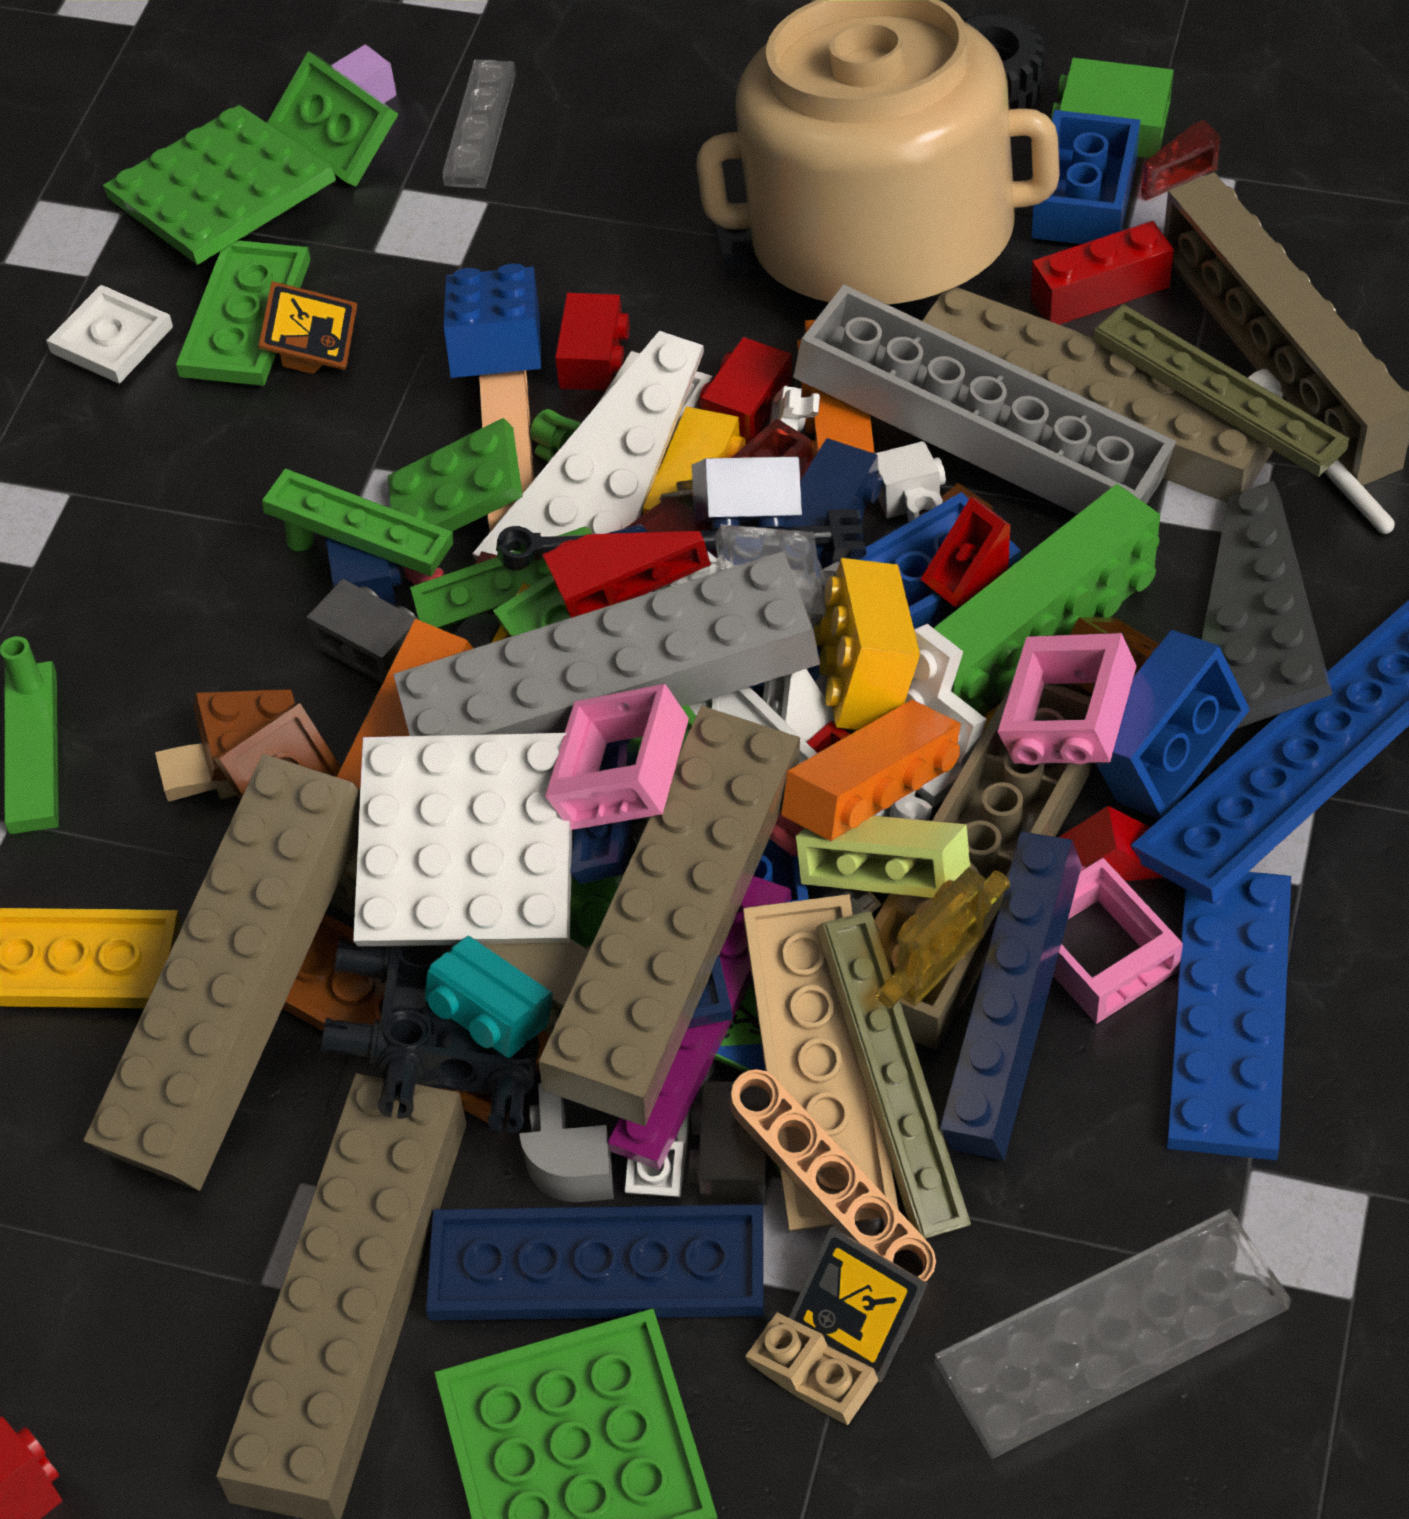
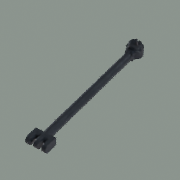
[496,509,867,571]

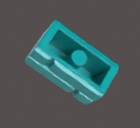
[424,935,553,1058]

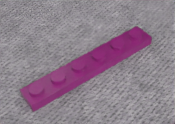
[608,876,792,1170]

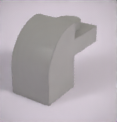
[519,1083,614,1202]

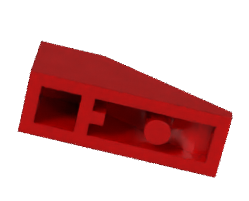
[543,531,711,618]

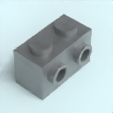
[307,579,418,683]

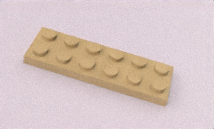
[743,894,898,1233]

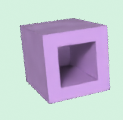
[331,44,397,103]

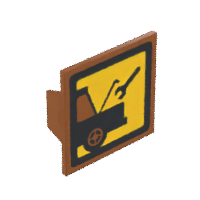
[258,281,358,374]

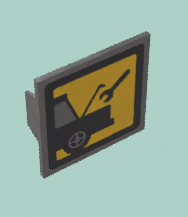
[789,1227,928,1383]

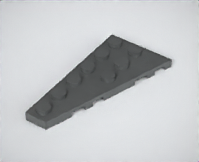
[1202,481,1333,729]

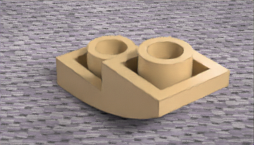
[745,1313,879,1425]

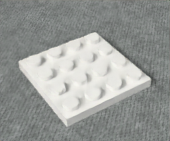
[354,733,572,946]

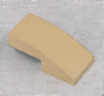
[155,743,237,802]

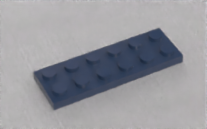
[426,1205,764,1320]

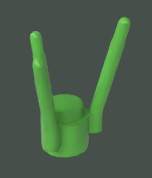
[530,409,582,463]

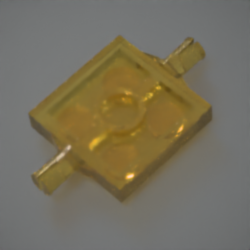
[876,867,1011,1009]

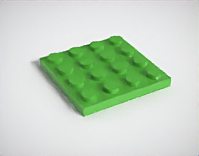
[103,105,336,265]
[435,1308,717,1519]

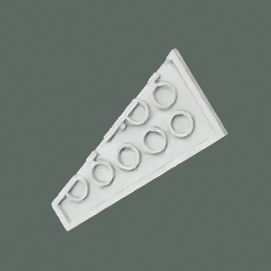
[472,331,704,562]

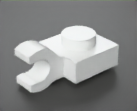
[768,386,820,446]

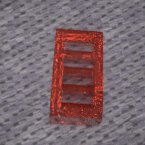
[1141,120,1221,201]

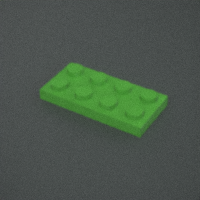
[176,240,311,386]

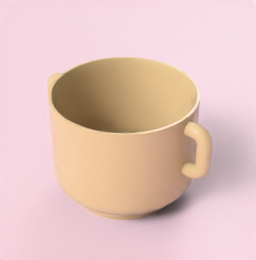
[696,0,1060,305]

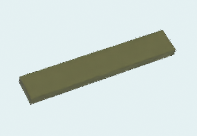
[1093,304,1349,477]
[816,911,971,1239]

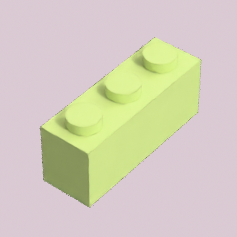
[796,816,971,899]

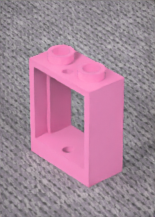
[998,633,1137,765]
[545,684,689,830]
[1053,858,1183,1024]

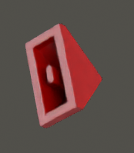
[920,497,1010,607]
[1059,806,1164,881]

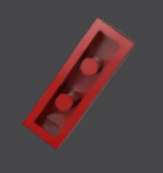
[1031,221,1174,325]

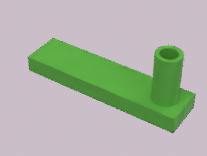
[262,468,453,577]
[410,526,592,630]
[0,636,59,834]

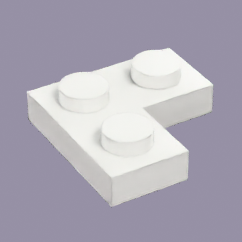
[904,624,987,764]

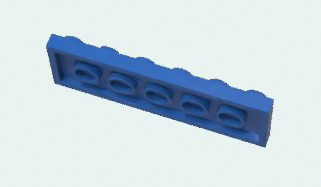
[1167,872,1291,1161]

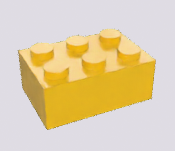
[813,558,920,730]

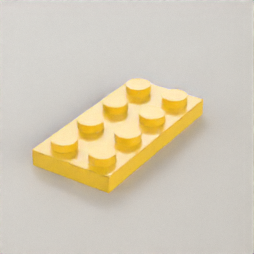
[0,908,182,1008]

